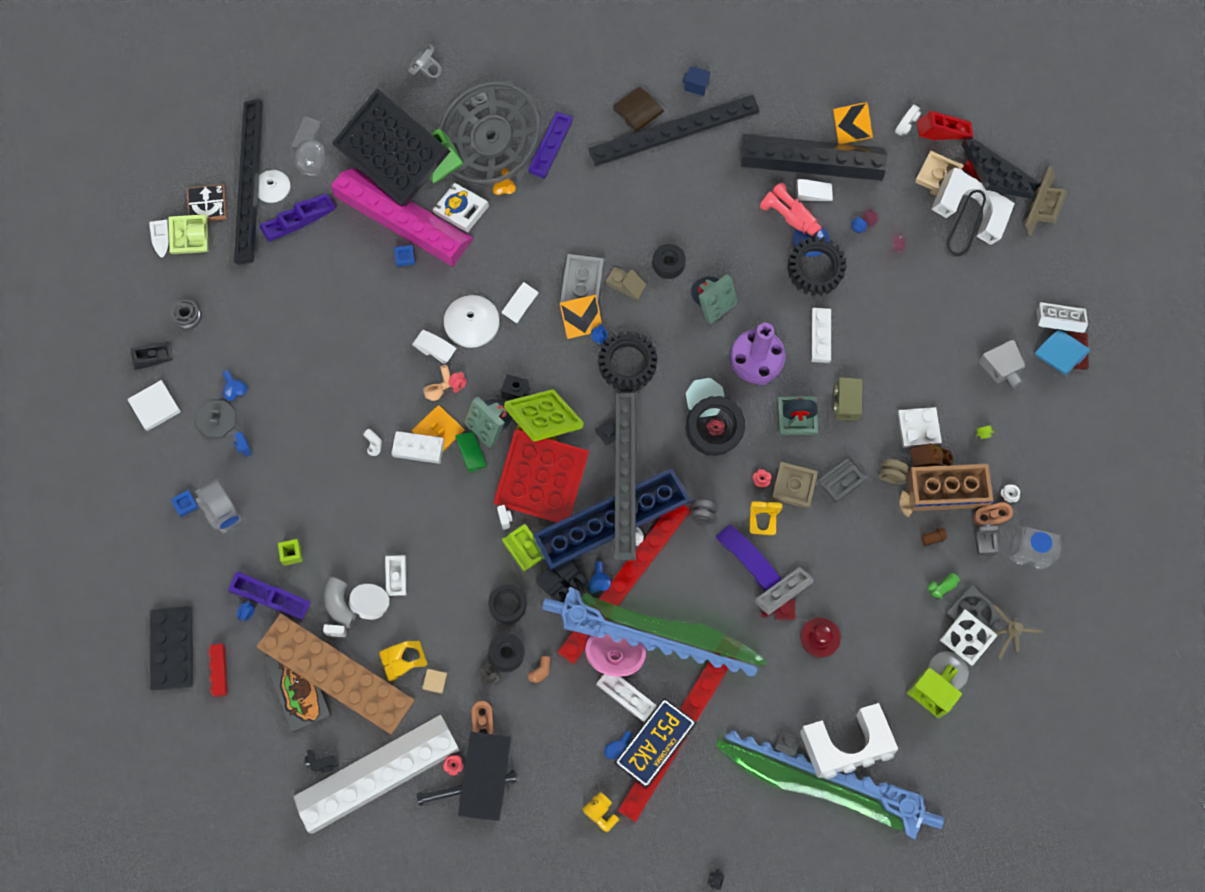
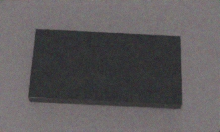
[458,731,511,821]

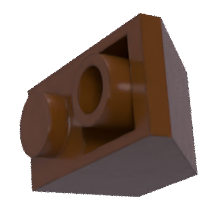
[911,443,954,467]

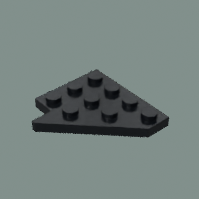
[962,139,1040,199]

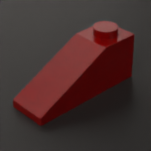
[917,111,974,140]

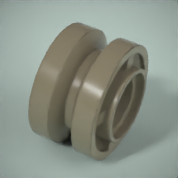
[878,459,909,484]

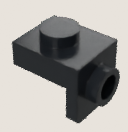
[305,749,338,773]

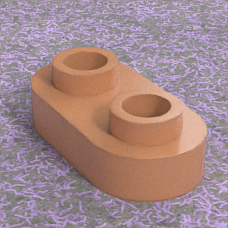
[973,502,1013,527]
[472,701,494,734]

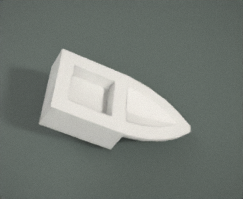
[150,220,169,258]

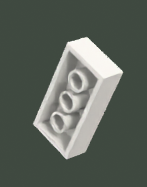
[1036,302,1088,333]
[392,431,445,464]

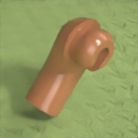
[528,656,551,683]

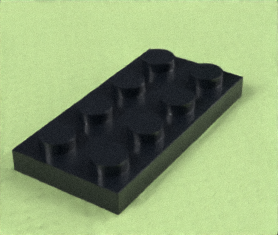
[150,606,193,691]

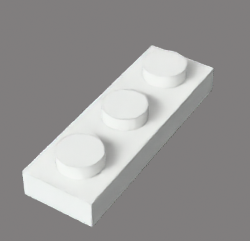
[811,308,831,363]
[596,674,657,723]

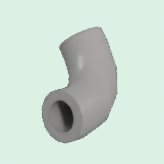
[324,577,357,629]

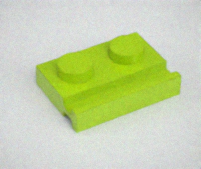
[502,524,542,572]

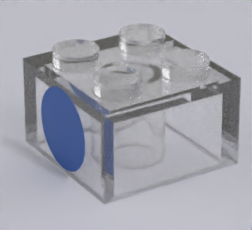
[195,479,244,534]
[1009,527,1063,569]

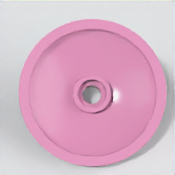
[585,634,646,677]

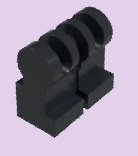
[536,561,588,603]

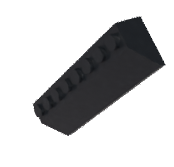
[740,134,887,181]

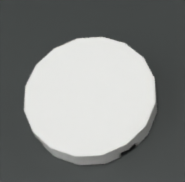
[349,584,389,619]

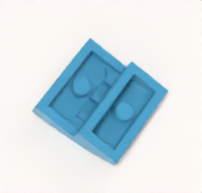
[1035,329,1090,376]

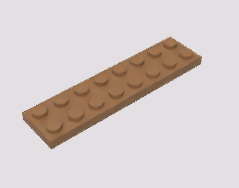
[256,614,415,736]

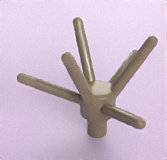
[993,605,1043,658]

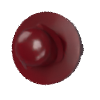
[800,617,841,658]

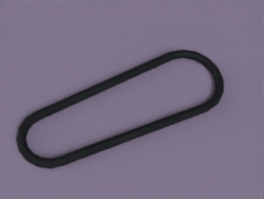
[947,190,986,256]

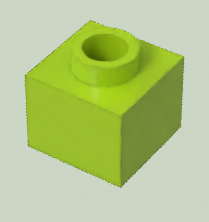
[278,539,303,566]

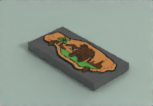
[264,656,331,733]

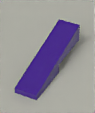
[228,571,310,621]

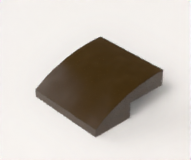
[613,86,664,131]

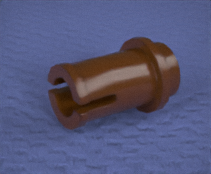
[921,528,947,547]

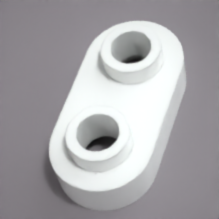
[895,105,921,136]

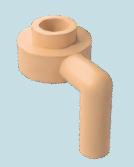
[423,365,451,401]

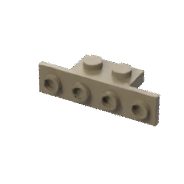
[1024,166,1067,235]

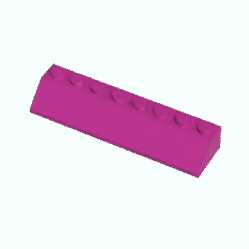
[331,168,474,267]

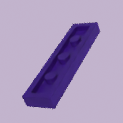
[529,112,573,179]

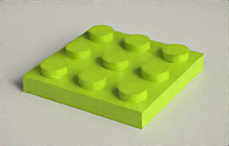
[504,389,584,442]

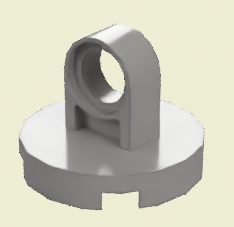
[407,43,441,78]

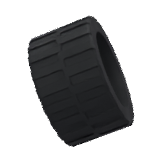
[685,396,746,456]

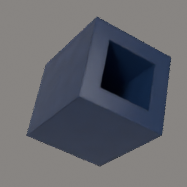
[682,67,711,96]

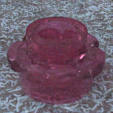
[863,209,879,227]

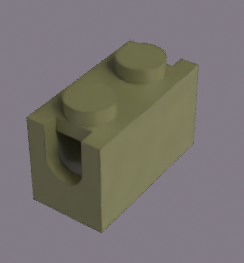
[833,377,862,421]

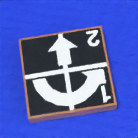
[187,184,227,221]

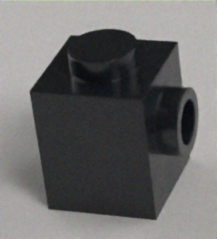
[501,374,531,400]

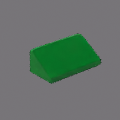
[455,432,487,473]

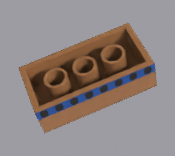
[906,464,994,511]

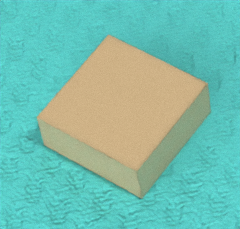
[422,669,448,694]

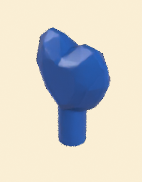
[222,370,248,401]
[588,561,611,594]
[604,730,633,761]

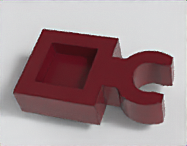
[761,599,796,620]

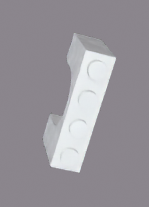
[931,167,1015,245]
[800,703,898,779]

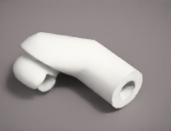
[363,429,382,456]

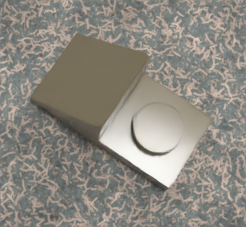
[606,267,647,301]

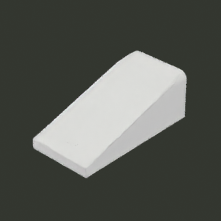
[796,179,833,201]
[385,555,406,596]

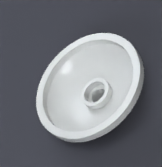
[444,295,500,348]

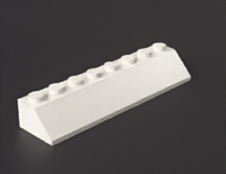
[294,715,460,834]

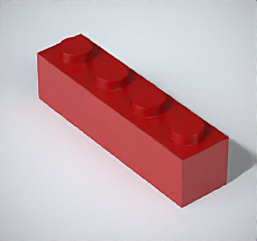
[208,644,228,697]

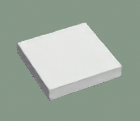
[128,380,180,431]

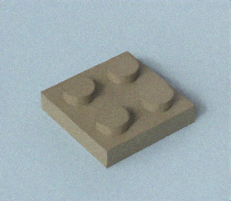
[771,462,818,509]

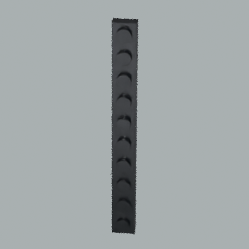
[589,95,759,166]
[234,99,263,265]

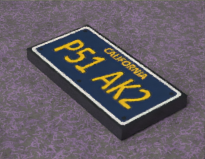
[614,698,697,789]

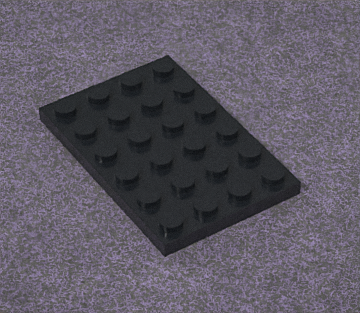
[332,88,451,206]

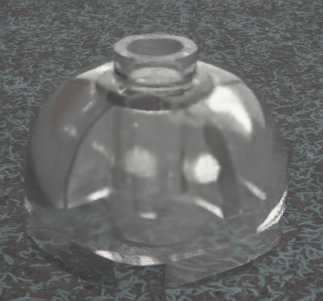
[293,139,330,177]

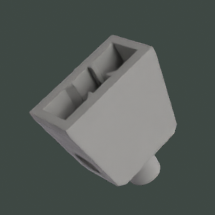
[978,340,1025,388]

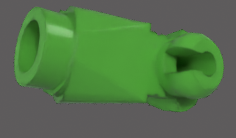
[927,572,960,599]

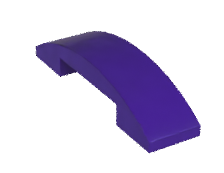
[715,525,781,591]

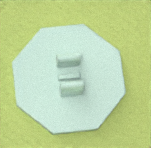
[686,378,725,418]

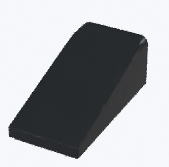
[130,342,173,370]

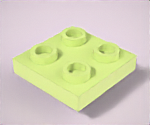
[169,215,209,254]

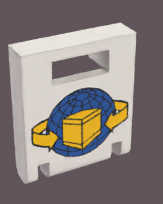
[432,183,489,233]

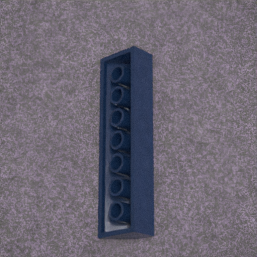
[532,468,691,570]

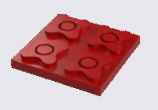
[493,429,590,523]

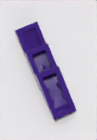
[260,193,336,242]

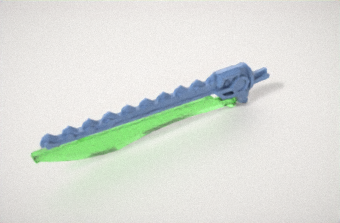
[542,587,767,677]
[716,731,944,839]

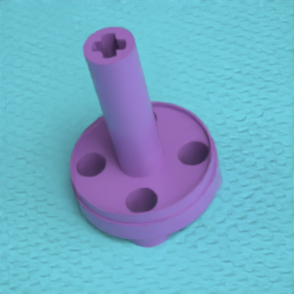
[730,323,785,385]

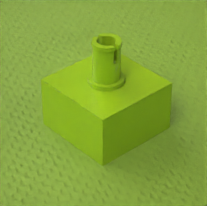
[906,664,963,719]

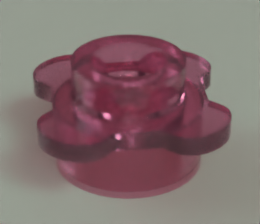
[894,233,906,254]

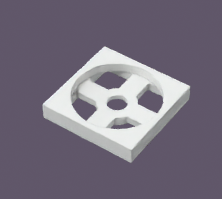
[940,609,997,666]

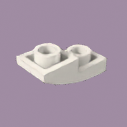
[502,282,539,323]
[412,330,457,365]

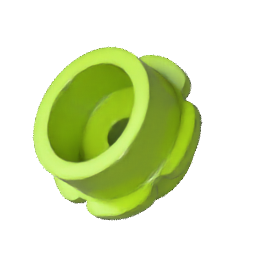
[976,426,995,439]

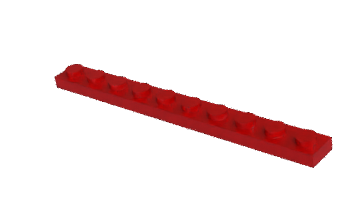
[558,505,691,665]
[618,638,741,822]

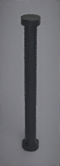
[417,770,517,806]

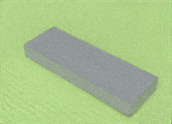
[755,567,813,615]

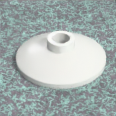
[258,170,290,203]

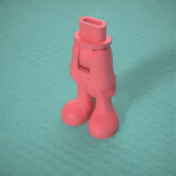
[760,183,822,237]

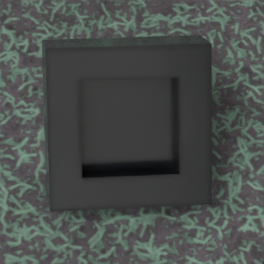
[595,419,616,446]

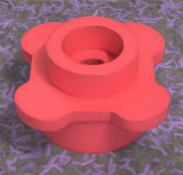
[448,372,467,393]

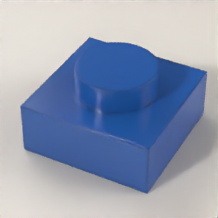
[394,245,415,267]
[234,432,252,457]
[171,490,199,517]

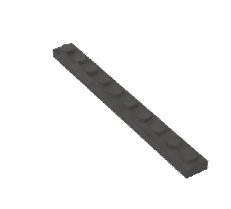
[615,393,636,561]

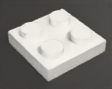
[897,407,942,448]

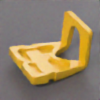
[750,501,783,535]
[379,641,427,681]

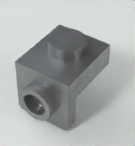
[974,524,999,555]

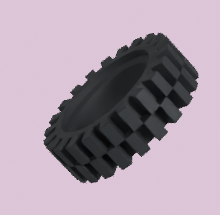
[787,236,847,296]
[599,331,657,391]

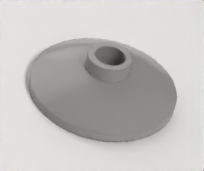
[928,651,969,690]

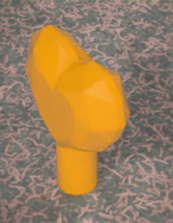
[493,168,516,195]

